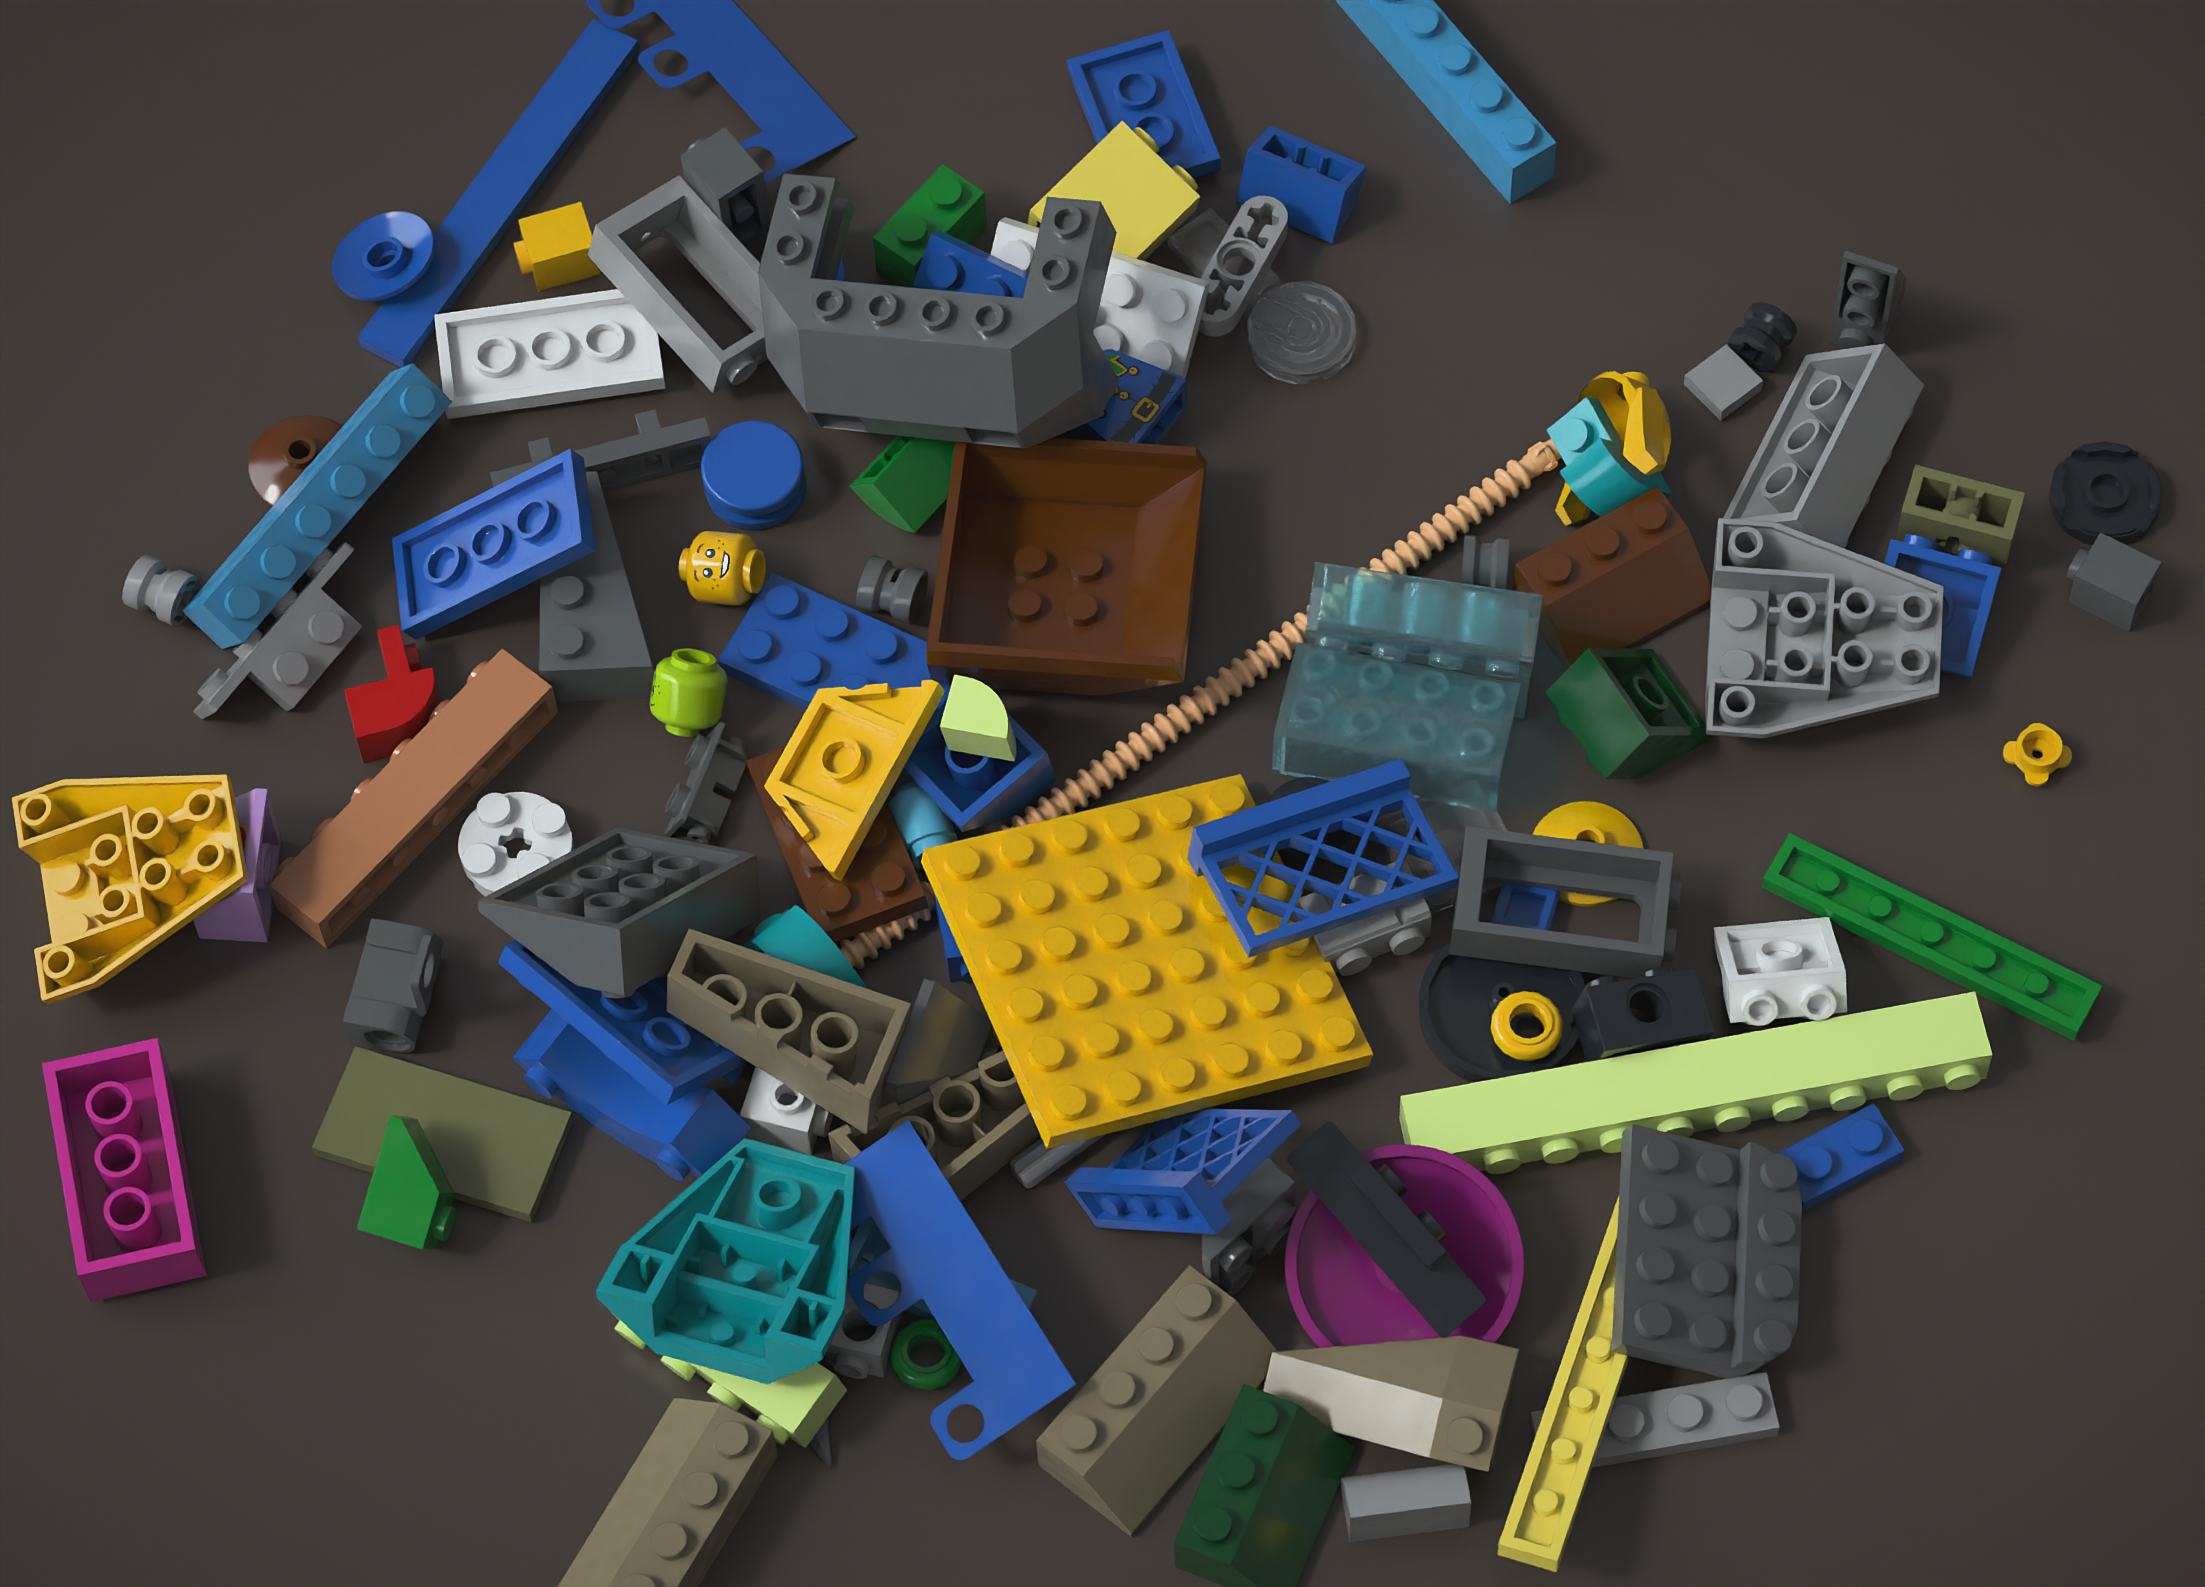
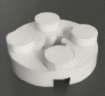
[458,792,574,896]

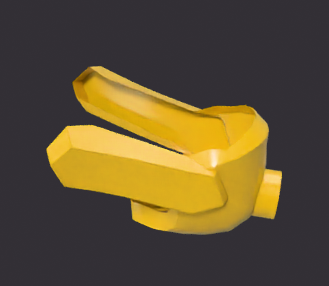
[1555,371,1671,526]

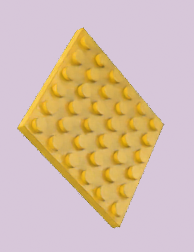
[921,774,1373,1149]

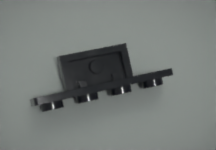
[1287,1122,1486,1337]

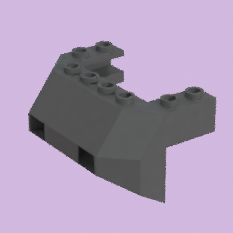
[758,173,1120,449]

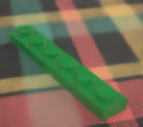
[1762,833,2103,1042]

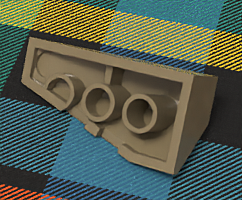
[1263,1335,1520,1472]

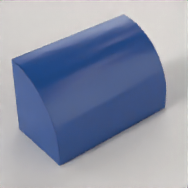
[1236,125,1367,244]

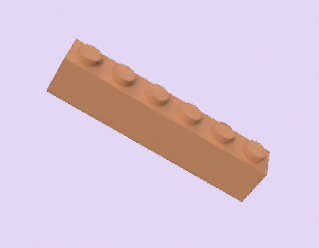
[269,648,558,949]

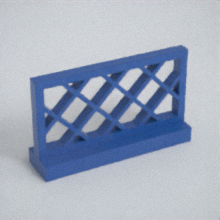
[1187,758,1459,958]
[1064,1109,1302,1234]

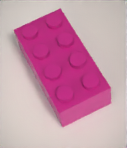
[42,1038,207,1302]

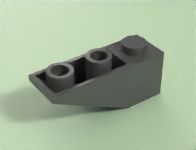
[1829,250,1907,349]

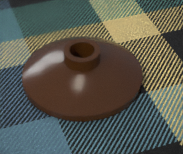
[249,415,342,507]

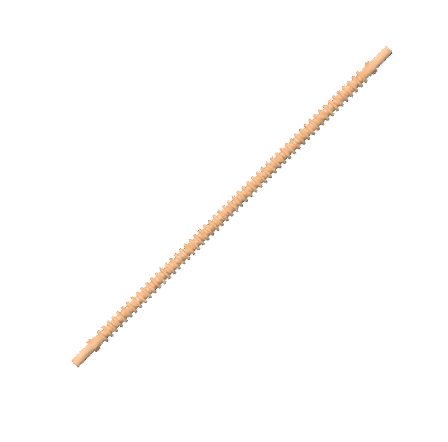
[840,439,1561,969]

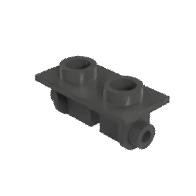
[664,722,749,845]

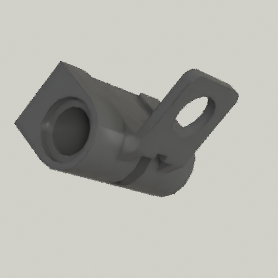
[342,918,444,1053]

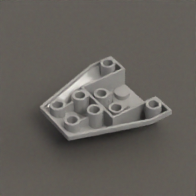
[1705,518,1944,738]

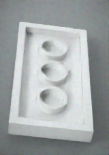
[991,217,1210,378]
[434,289,665,419]

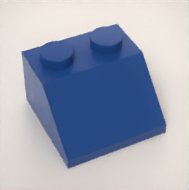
[903,702,1057,832]

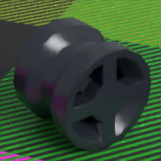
[1728,302,1797,372]

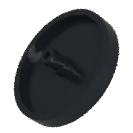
[1418,942,1586,1083]

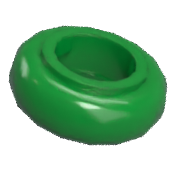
[890,1319,963,1390]

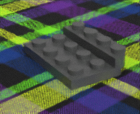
[1611,1124,1802,1378]

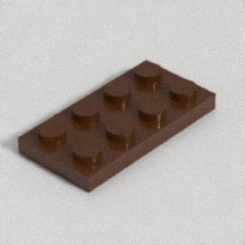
[745,745,929,943]

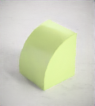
[940,675,1016,762]

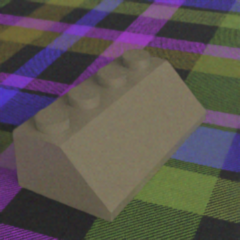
[1036,1265,1277,1537]
[558,1398,778,1587]

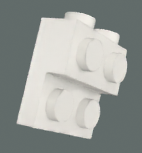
[1714,917,1847,1026]

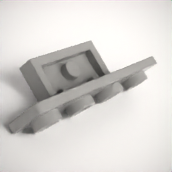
[193,542,363,719]

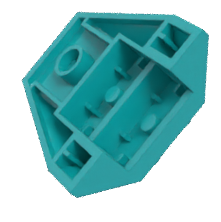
[596,1138,855,1385]

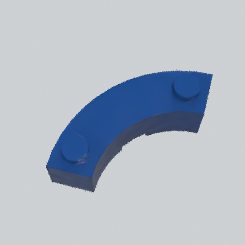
[512,1009,751,1181]

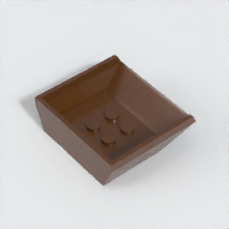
[926,438,1208,696]

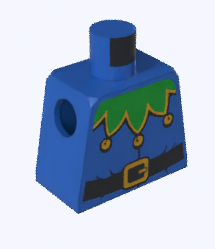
[1067,349,1187,445]

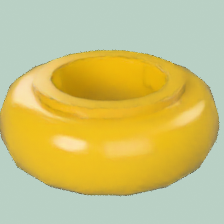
[1491,991,1563,1061]

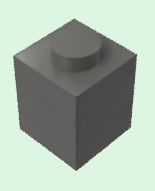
[2066,533,2161,632]

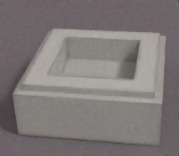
[1684,344,1763,421]

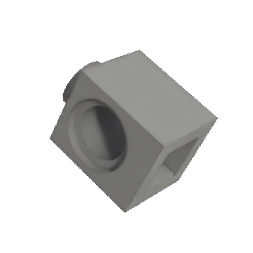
[825,1279,903,1379]

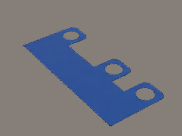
[585,0,856,184]
[845,1120,1076,1460]

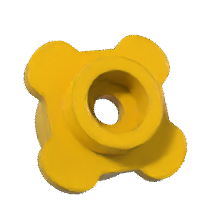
[2003,723,2072,786]

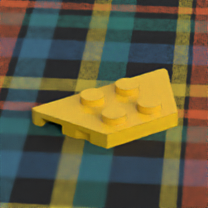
[764,680,945,881]

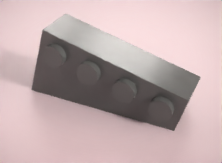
[539,471,654,702]

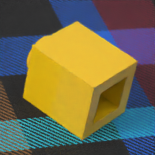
[513,202,601,292]

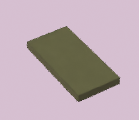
[312,1046,574,1223]

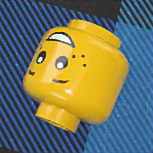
[679,531,766,606]

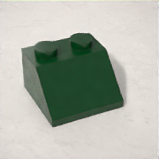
[1546,648,1713,779]

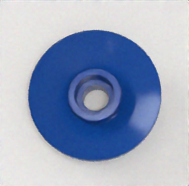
[332,211,435,301]

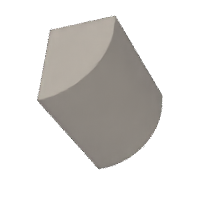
[1341,1464,1471,1542]

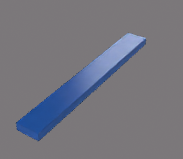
[358,19,640,368]

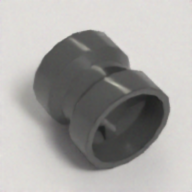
[856,555,929,624]

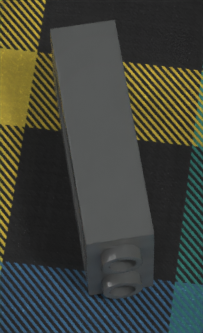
[1449,826,1682,978]

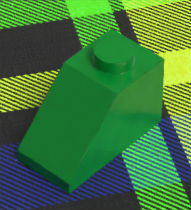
[357,1115,457,1250]

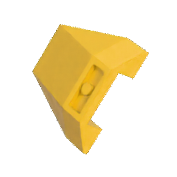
[12,774,248,1005]

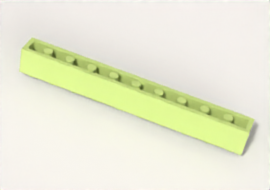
[1399,992,1992,1174]

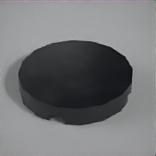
[2049,441,2163,545]

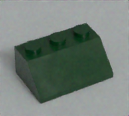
[1174,1383,1355,1587]

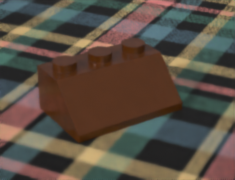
[1513,486,1712,670]

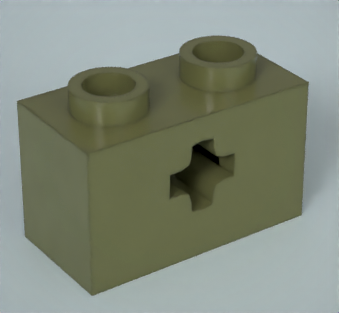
[1896,465,2025,573]

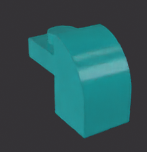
[1547,397,1672,517]
[743,905,867,988]

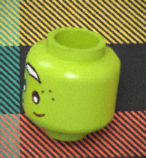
[649,648,728,737]

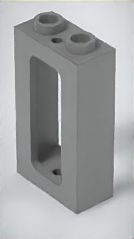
[588,175,768,393]

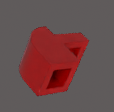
[344,625,441,763]

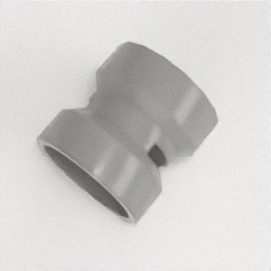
[122,554,200,627]

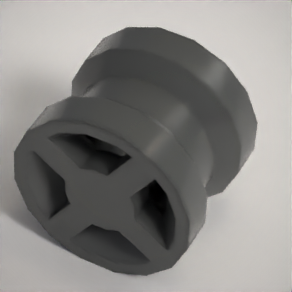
[1461,535,1510,594]

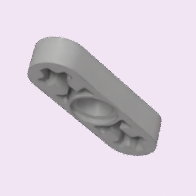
[1198,196,1288,336]

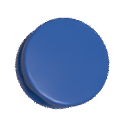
[701,421,806,530]

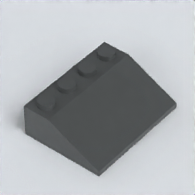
[478,827,761,998]

